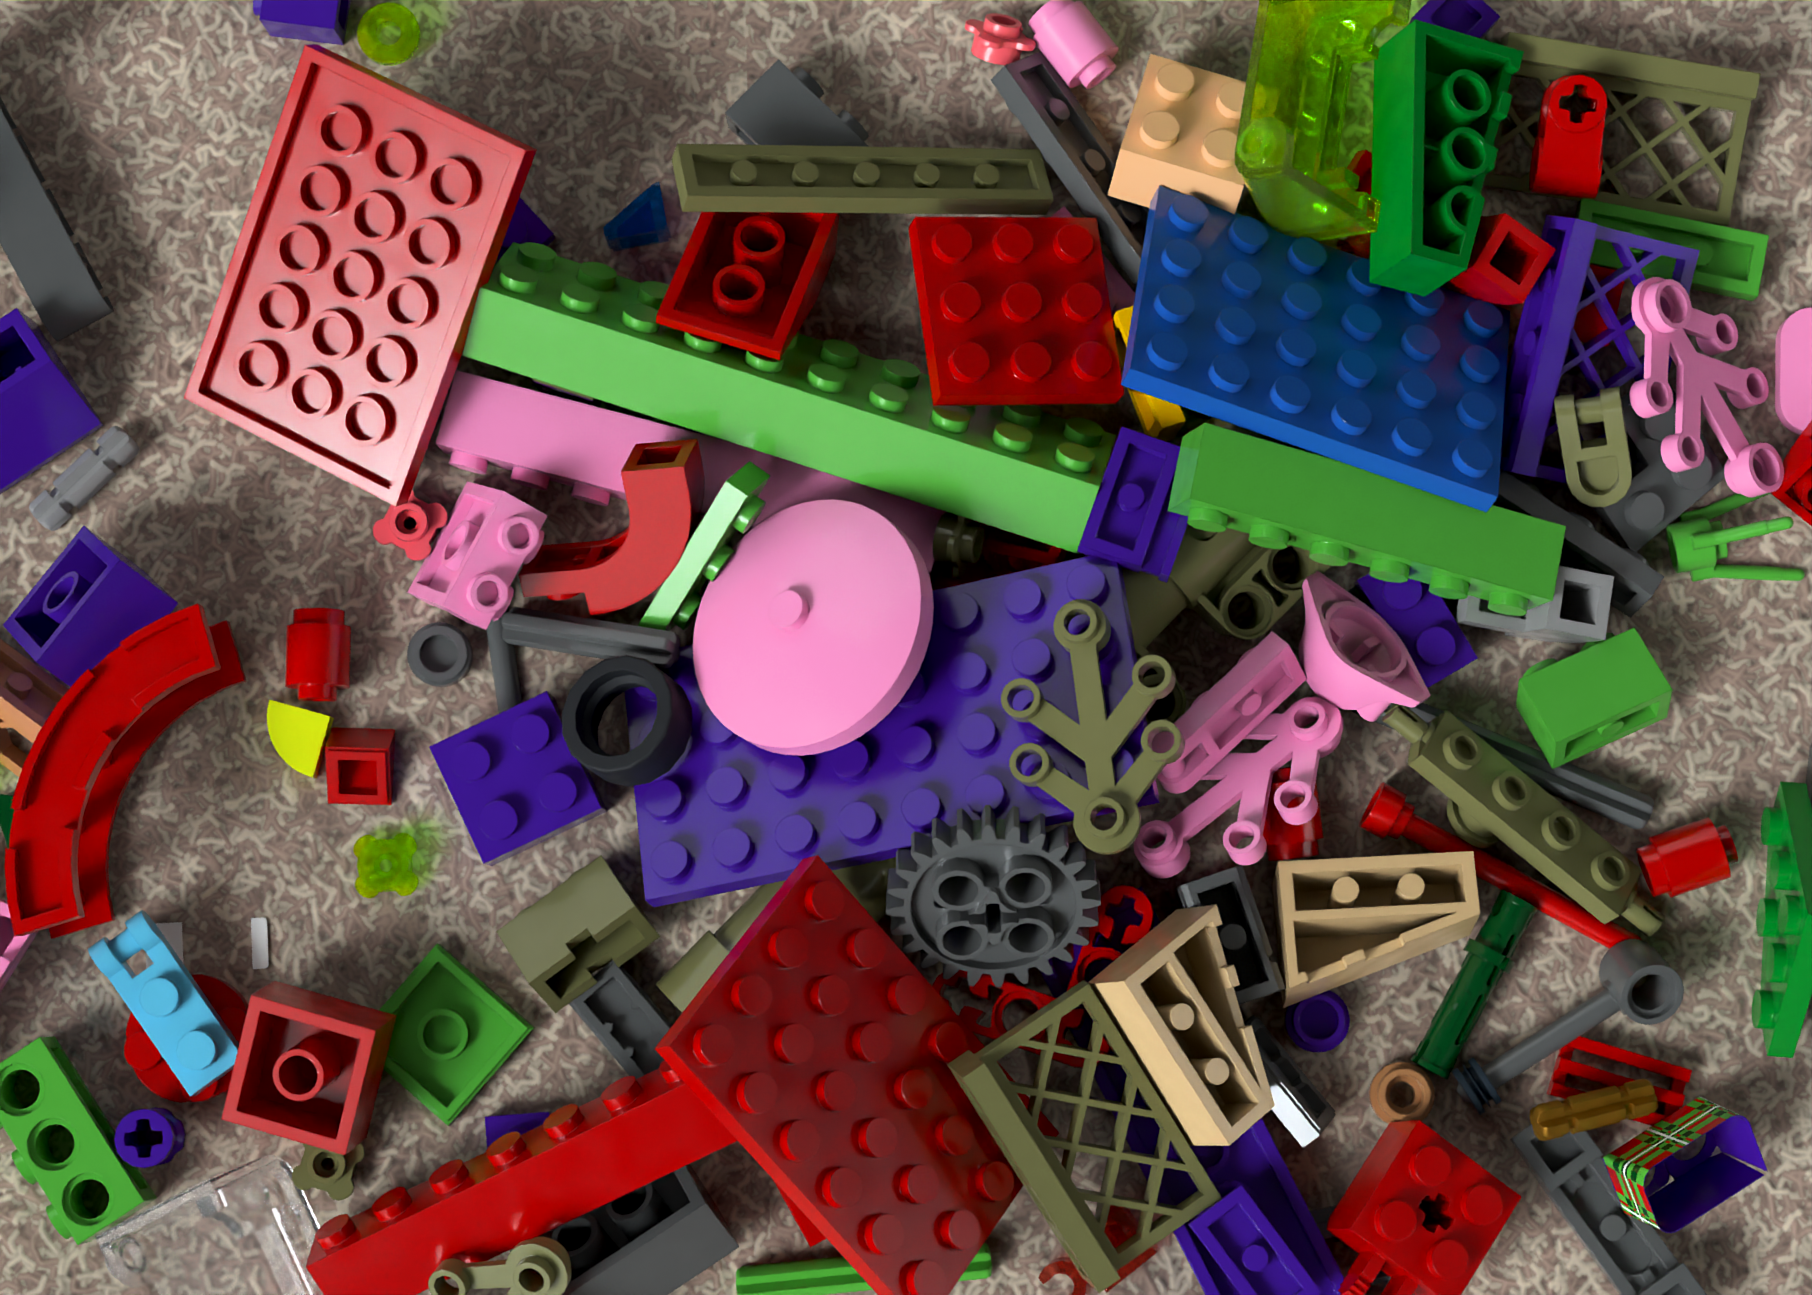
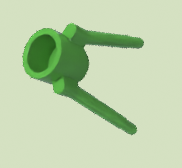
[1666,493,1805,582]

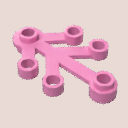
[1629,277,1784,498]
[1134,696,1344,879]

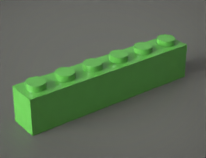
[1168,423,1566,616]

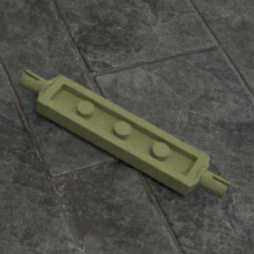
[1382,703,1665,937]

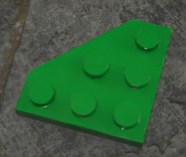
[1752,781,1812,1058]

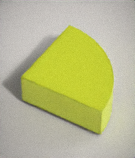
[267,700,334,779]

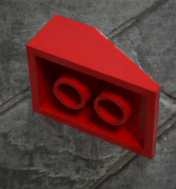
[656,212,840,360]

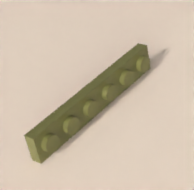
[671,144,1054,215]

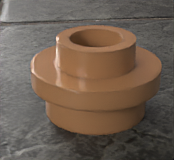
[1369,1062,1435,1124]

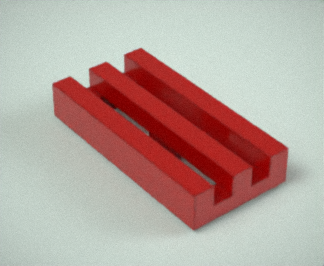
[1547,1036,1692,1126]

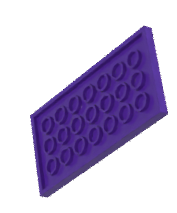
[625,556,1160,907]

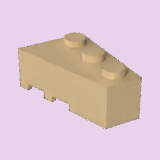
[1088,904,1275,1146]

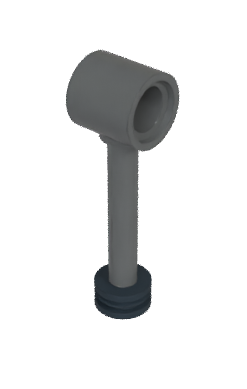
[1452,939,1684,1115]

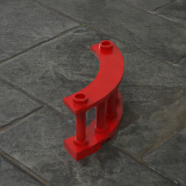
[5,603,246,939]

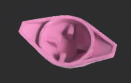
[1299,571,1431,722]

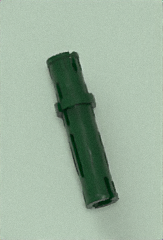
[1410,890,1538,1080]

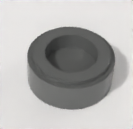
[407,622,473,687]

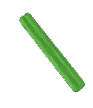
[736,1243,992,1295]

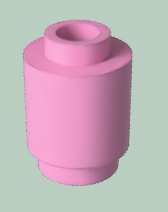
[1028,0,1119,89]

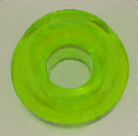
[357,2,421,66]

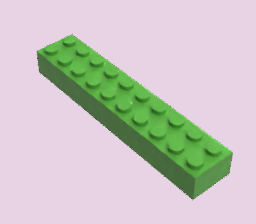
[462,242,1116,554]

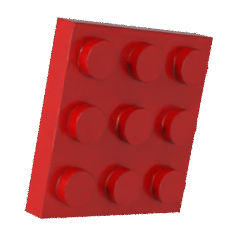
[908,217,1124,406]

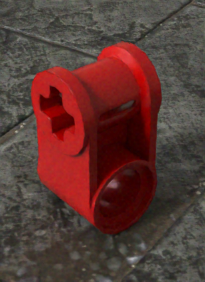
[1529,75,1607,199]

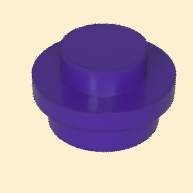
[1284,990,1350,1053]

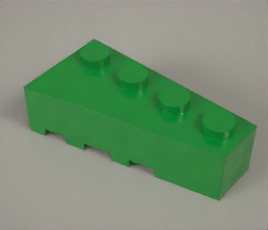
[1369,19,1524,297]

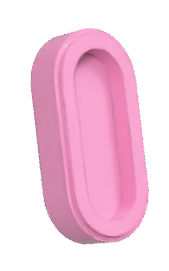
[1775,308,1812,435]

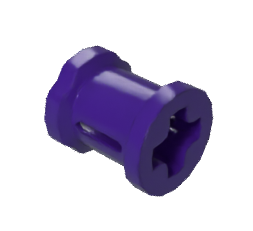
[114,1107,186,1168]

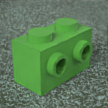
[1516,627,1673,769]

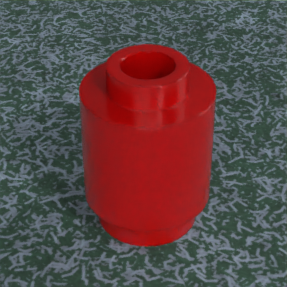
[285,608,351,702]
[1263,767,1324,861]
[1636,817,1738,898]

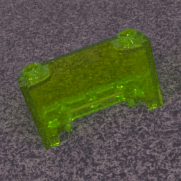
[1235,0,1412,241]

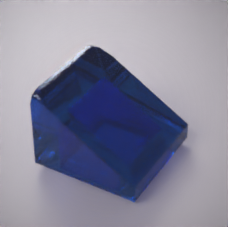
[603,181,672,252]

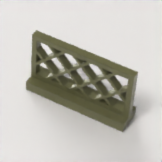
[1483,32,1761,227]
[947,980,1222,1293]

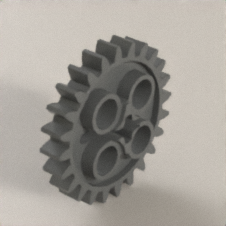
[886,805,1101,987]

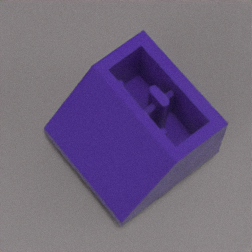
[0,308,104,494]

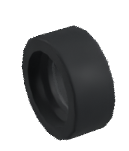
[562,655,693,787]

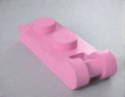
[1152,631,1307,794]

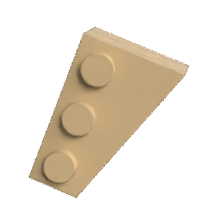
[1272,851,1480,1008]

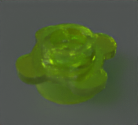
[353,833,419,898]

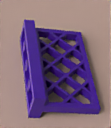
[1500,215,1700,484]

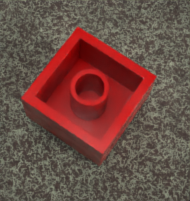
[221,980,397,1155]

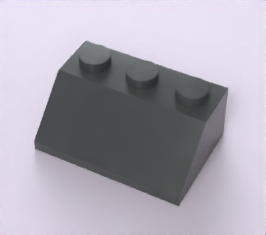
[510,1164,739,1295]

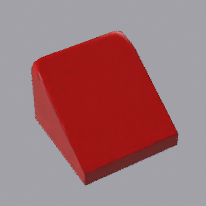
[325,727,395,805]

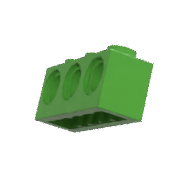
[0,1036,157,1245]

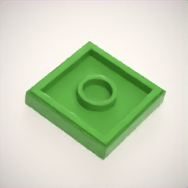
[380,943,535,1126]

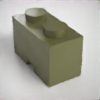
[496,856,660,1013]

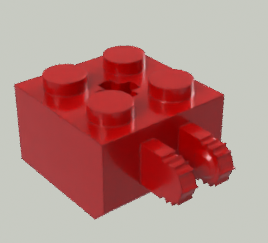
[1327,1120,1521,1295]

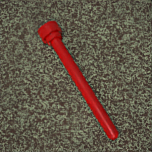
[1359,782,1642,949]

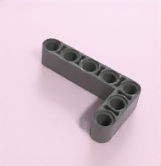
[0,97,114,342]

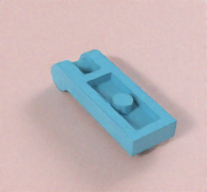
[88,910,239,1096]

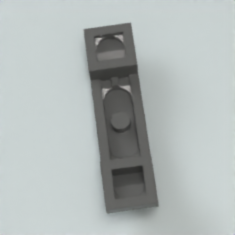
[1510,1124,1707,1295]

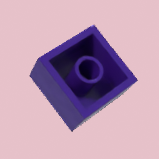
[3,526,178,687]
[429,691,607,866]

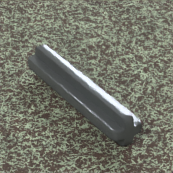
[501,607,680,669]

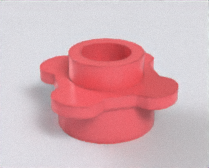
[965,13,1036,65]
[373,490,448,561]

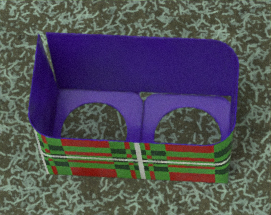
[1602,1096,1768,1233]

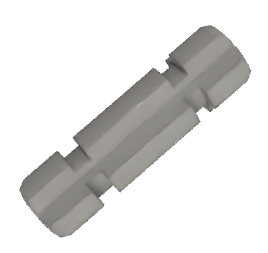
[29,426,139,531]

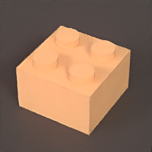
[1107,54,1272,215]

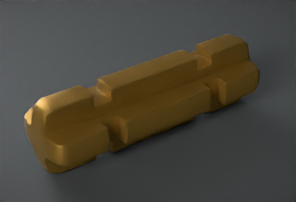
[1529,1078,1658,1141]

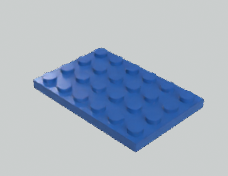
[1121,185,1510,513]

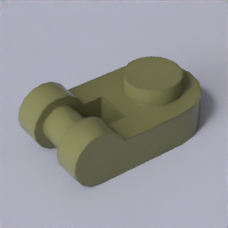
[1554,386,1632,507]

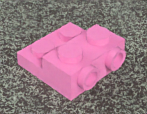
[407,481,547,630]

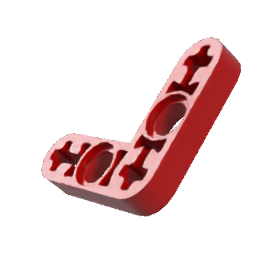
[932,885,1155,1069]

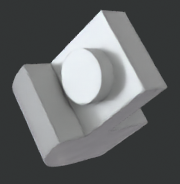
[1456,566,1614,643]

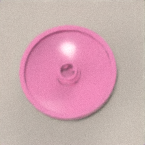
[693,499,934,756]

